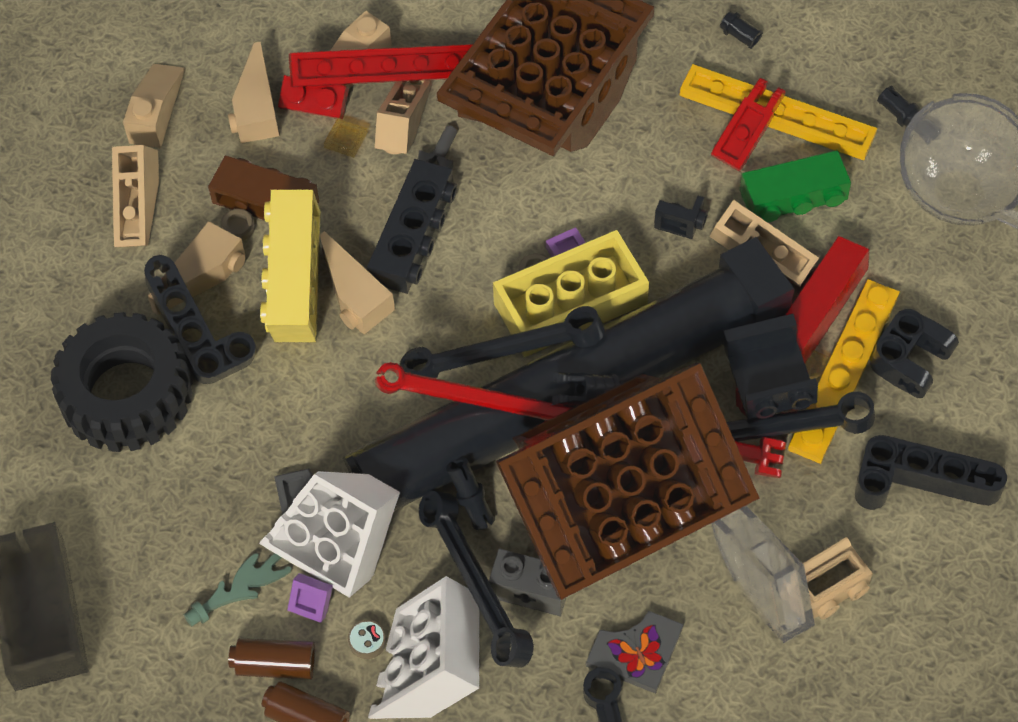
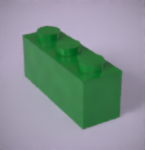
[740,150,851,223]

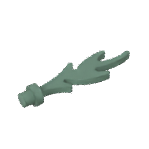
[183,553,292,627]

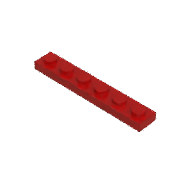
[289,44,473,87]

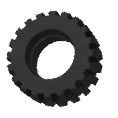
[51,312,193,452]

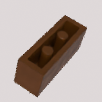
[208,155,320,220]

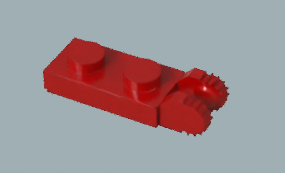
[711,78,786,172]

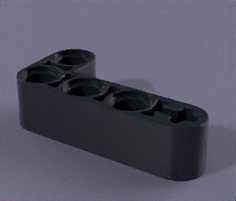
[144,255,256,384]
[855,435,1007,510]

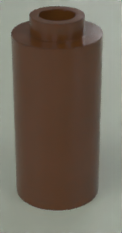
[228,638,315,680]
[261,681,350,722]

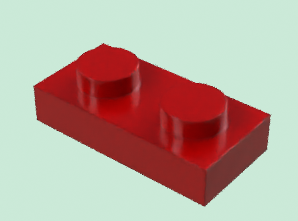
[278,75,349,120]

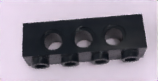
[367,159,457,294]

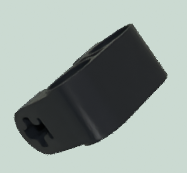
[870,309,959,398]

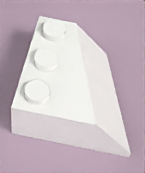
[259,471,400,598]
[368,576,480,719]

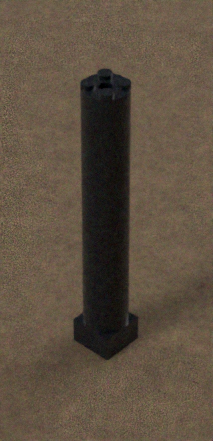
[343,237,794,511]

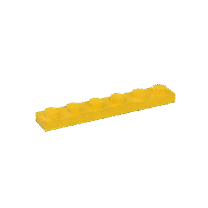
[680,64,877,160]
[788,279,900,464]

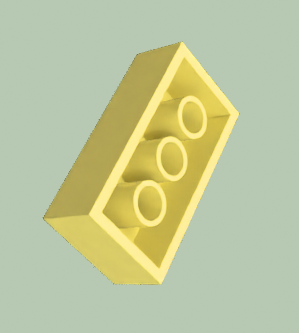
[260,190,320,342]
[493,230,649,357]

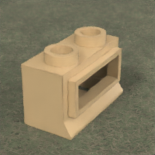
[783,537,873,622]

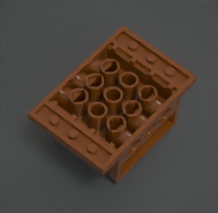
[437,0,654,157]
[496,362,760,600]

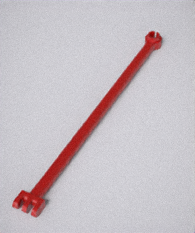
[375,362,786,478]

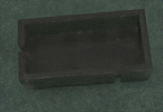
[0,522,89,691]

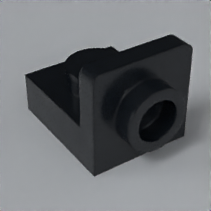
[654,195,708,239]

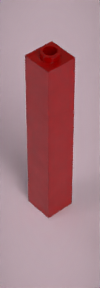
[736,236,869,415]

